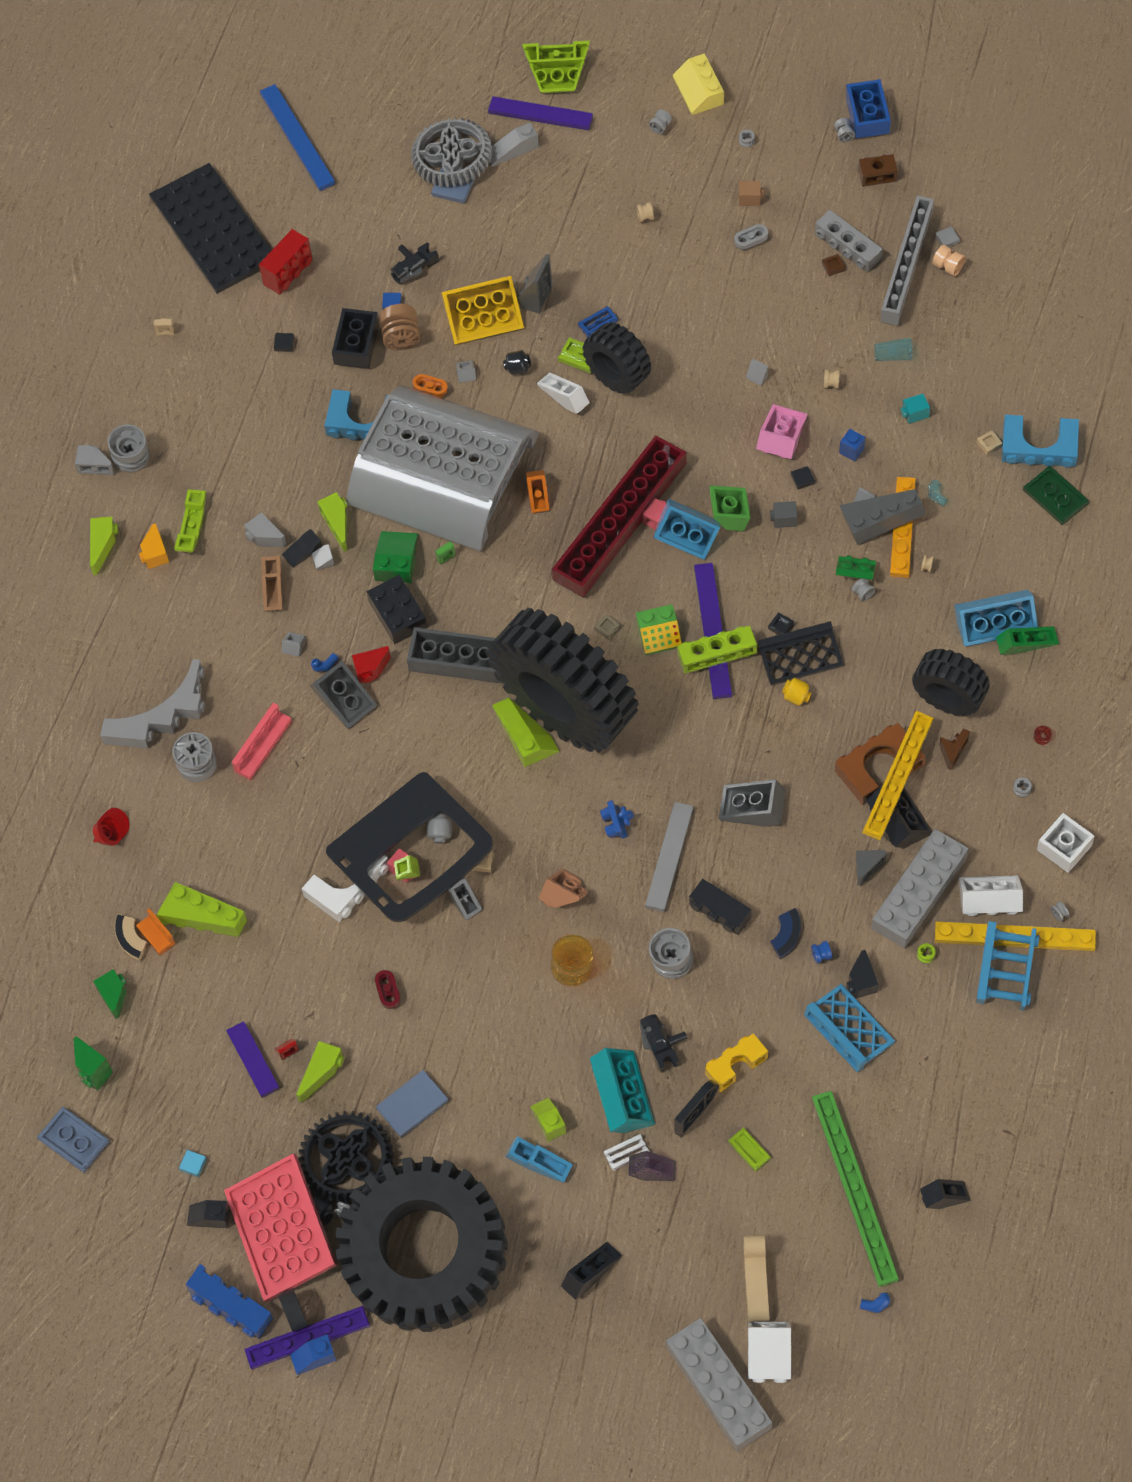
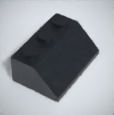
[866,786,932,847]

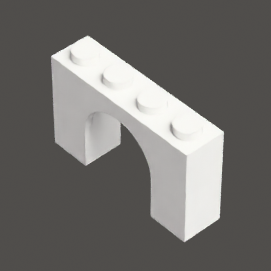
[302,855,389,923]

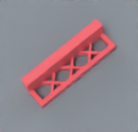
[231,703,292,781]

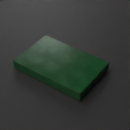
[1023,466,1089,525]

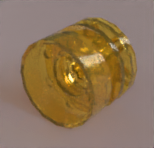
[551,934,593,986]

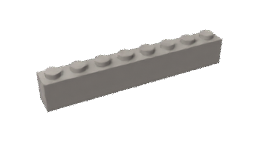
[880,196,934,326]

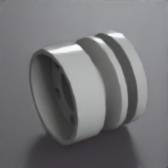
[107,424,150,473]
[172,732,217,782]
[649,928,693,979]

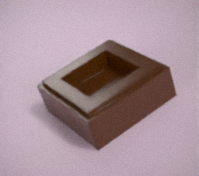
[822,254,845,276]

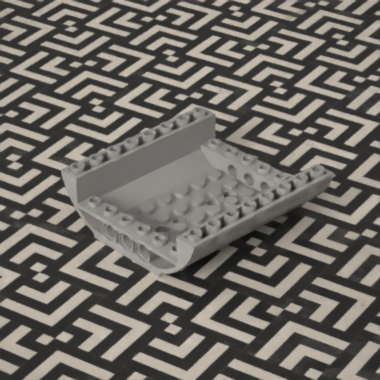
[347,385,540,552]

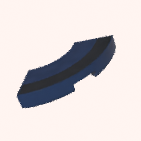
[770,908,800,959]

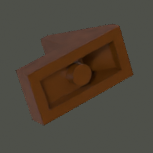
[939,728,970,770]

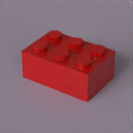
[259,229,313,295]

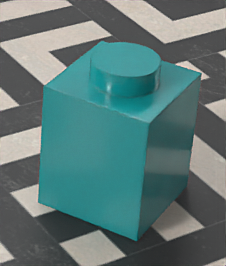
[900,393,930,424]

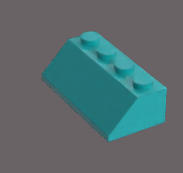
[590,1048,655,1133]

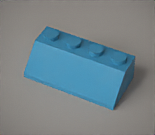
[954,589,1038,646]

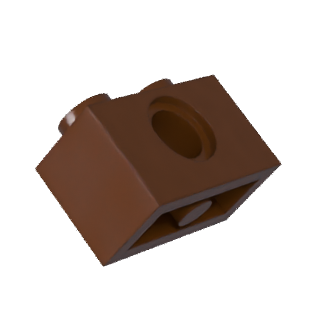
[858,154,898,187]

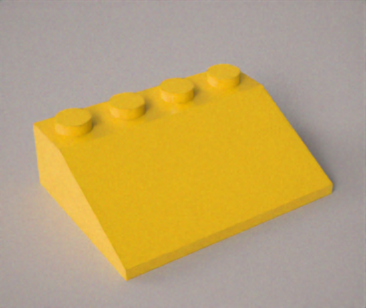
[441,276,524,345]

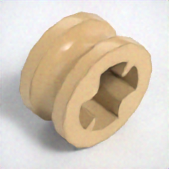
[921,555,934,573]

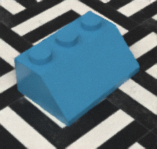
[654,499,720,559]

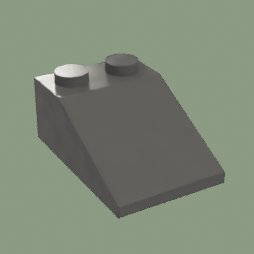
[517,254,553,314]
[310,661,377,729]
[719,779,786,826]

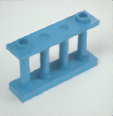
[976,921,1039,1011]

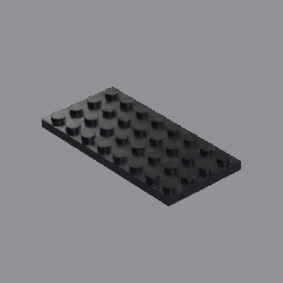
[149,163,272,294]

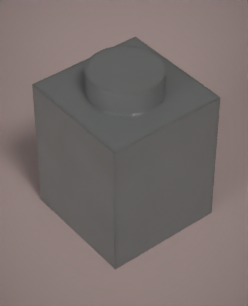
[770,501,797,528]

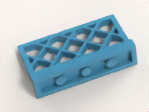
[804,984,895,1073]

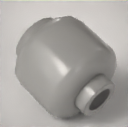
[427,814,452,843]

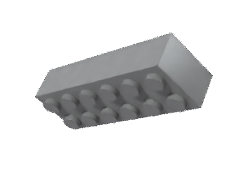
[871,829,969,949]
[666,1318,772,1452]

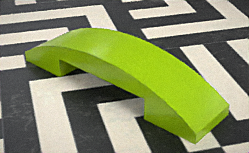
[174,489,206,552]

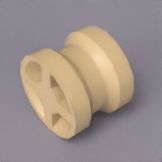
[636,202,654,222]
[824,370,839,389]

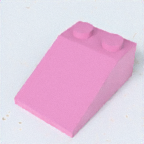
[756,404,808,459]

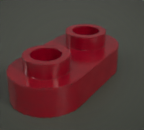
[375,970,400,1009]

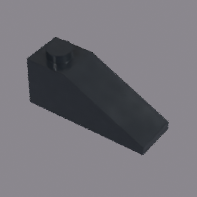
[561,1242,622,1300]

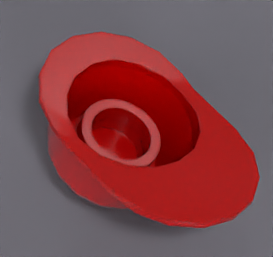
[93,808,130,846]

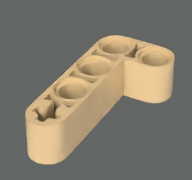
[743,1235,769,1322]

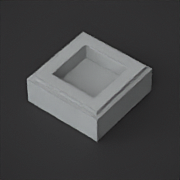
[935,226,960,247]

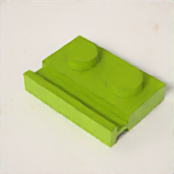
[558,337,591,374]

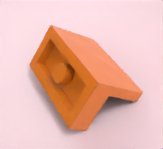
[136,908,175,956]

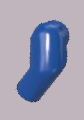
[311,653,339,672]
[860,1292,890,1313]

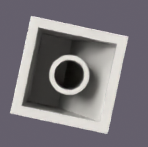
[748,1321,791,1383]

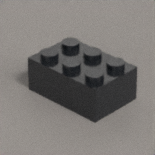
[332,308,379,369]
[366,575,427,645]

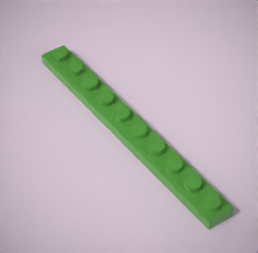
[812,1091,899,1288]

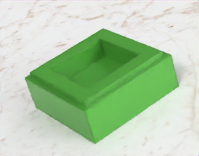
[435,541,455,565]

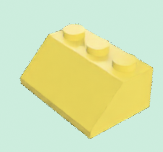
[673,53,724,115]

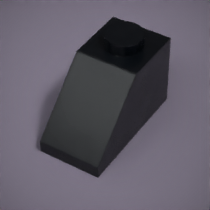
[846,950,879,999]
[920,1179,970,1209]
[187,1200,230,1229]

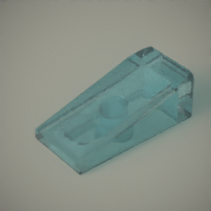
[874,338,912,361]

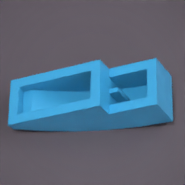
[505,1136,573,1183]

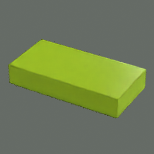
[728,1127,771,1172]

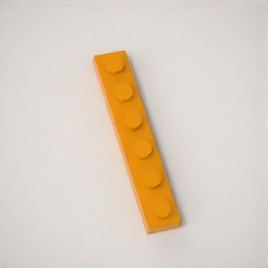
[890,477,915,578]

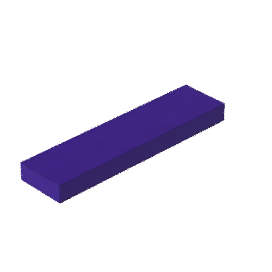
[226,1021,280,1098]

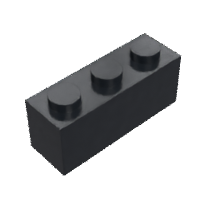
[689,878,751,935]

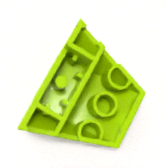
[522,41,590,93]

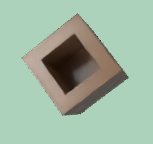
[739,181,764,206]

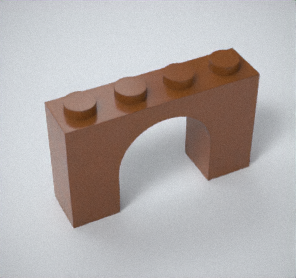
[835,723,926,805]

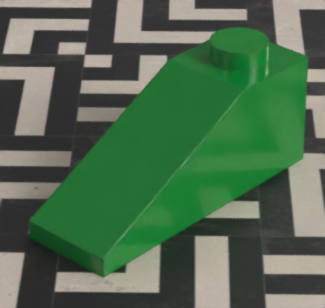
[996,626,1059,655]

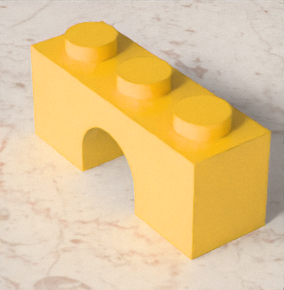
[705,1033,768,1092]

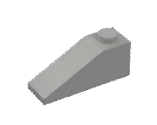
[490,123,539,167]

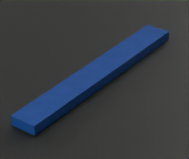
[260,84,335,191]

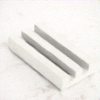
[604,1134,649,1171]

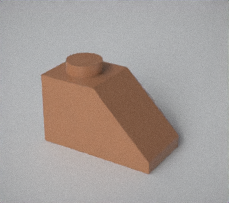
[538,869,588,908]

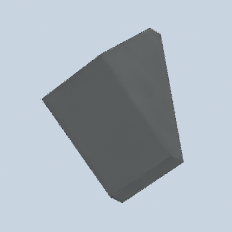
[856,850,887,886]
[448,877,482,920]

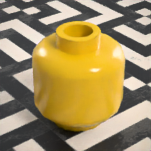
[782,678,811,706]

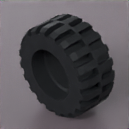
[583,323,651,393]
[912,649,990,716]

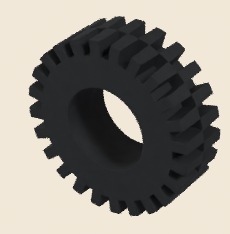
[487,608,639,752]
[336,1157,508,1332]

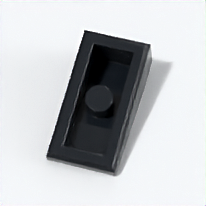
[282,529,323,568]

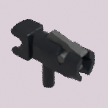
[390,243,439,285]
[640,1014,688,1073]

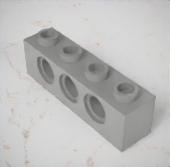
[815,210,883,272]

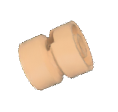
[932,244,966,276]

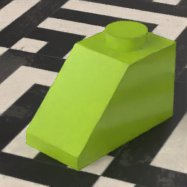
[530,1098,566,1142]

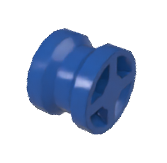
[811,940,832,964]

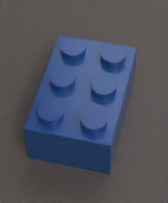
[846,79,891,139]

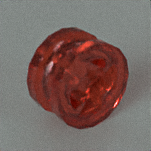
[1034,725,1052,745]

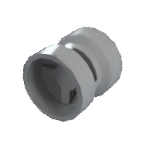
[649,109,672,134]
[834,118,855,142]

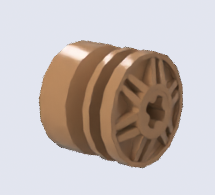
[379,304,420,351]

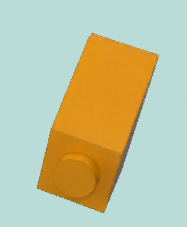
[139,523,169,569]

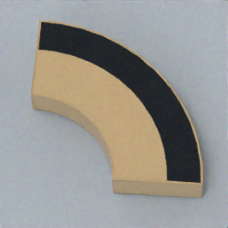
[115,914,147,961]

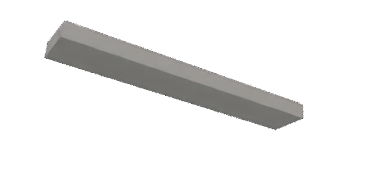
[645,802,693,912]

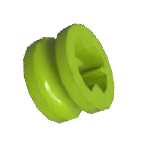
[917,943,935,963]

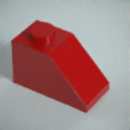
[352,646,391,683]

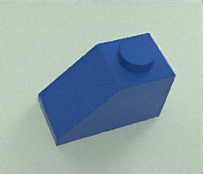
[290,1335,337,1375]

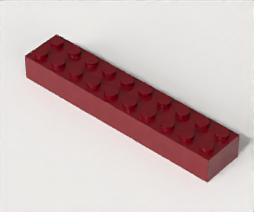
[552,435,687,598]

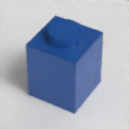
[839,429,865,462]

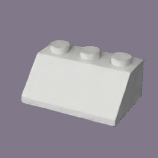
[959,875,1023,916]

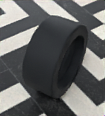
[278,1289,308,1332]

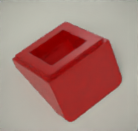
[275,1039,299,1060]

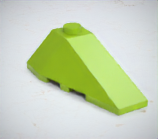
[492,698,559,768]

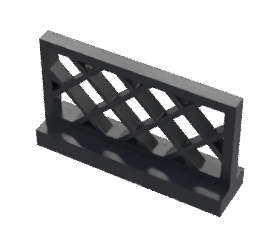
[757,621,843,686]

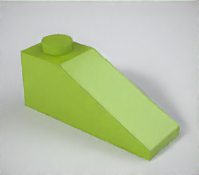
[317,492,348,552]
[90,517,119,575]
[296,1041,344,1103]

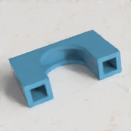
[324,389,388,440]
[1002,415,1079,467]

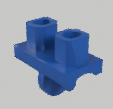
[600,800,634,839]

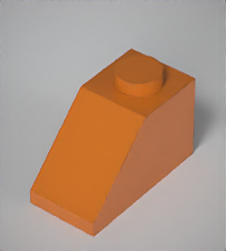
[525,470,550,513]

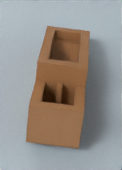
[261,556,283,611]

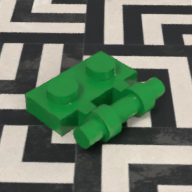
[835,555,876,580]

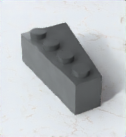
[840,489,926,545]

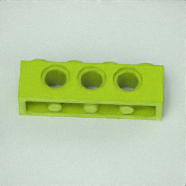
[677,626,757,674]

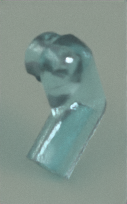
[928,480,948,507]

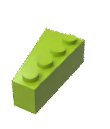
[157,882,247,937]

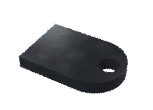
[674,1079,719,1138]

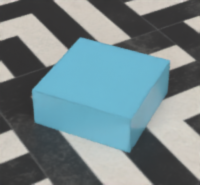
[179,1150,207,1177]

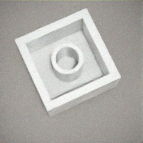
[1037,813,1094,873]

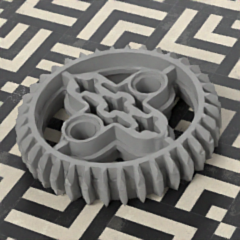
[411,117,492,188]

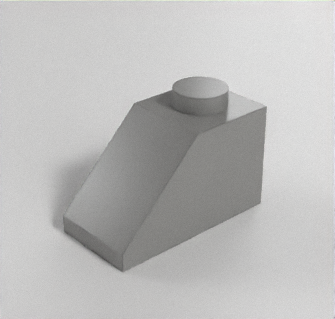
[75,445,114,475]
[244,512,287,547]

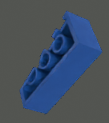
[185,1264,273,1339]

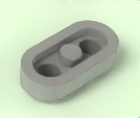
[734,224,768,250]

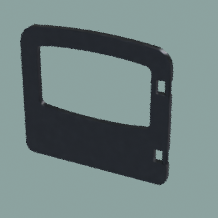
[326,772,493,922]

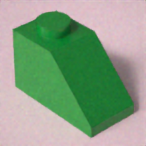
[93,969,126,1019]

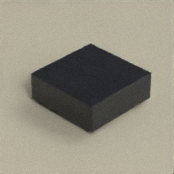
[274,333,294,352]
[791,466,815,490]
[768,612,794,635]

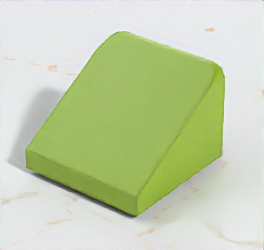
[394,855,420,880]

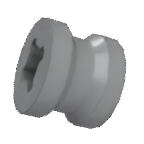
[852,578,876,602]

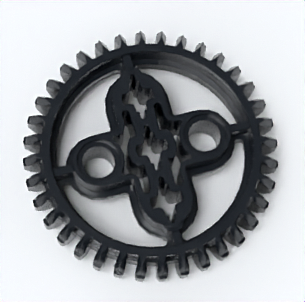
[298,1110,394,1205]

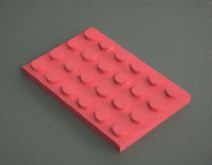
[224,1154,337,1302]

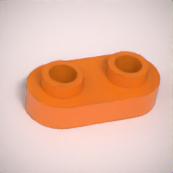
[413,374,448,398]

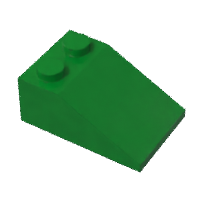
[373,531,418,583]

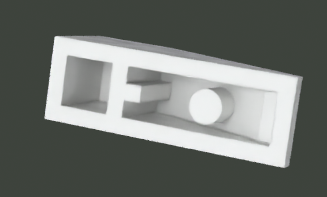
[537,373,589,414]

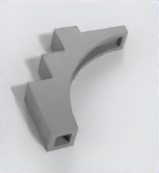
[100,659,205,748]

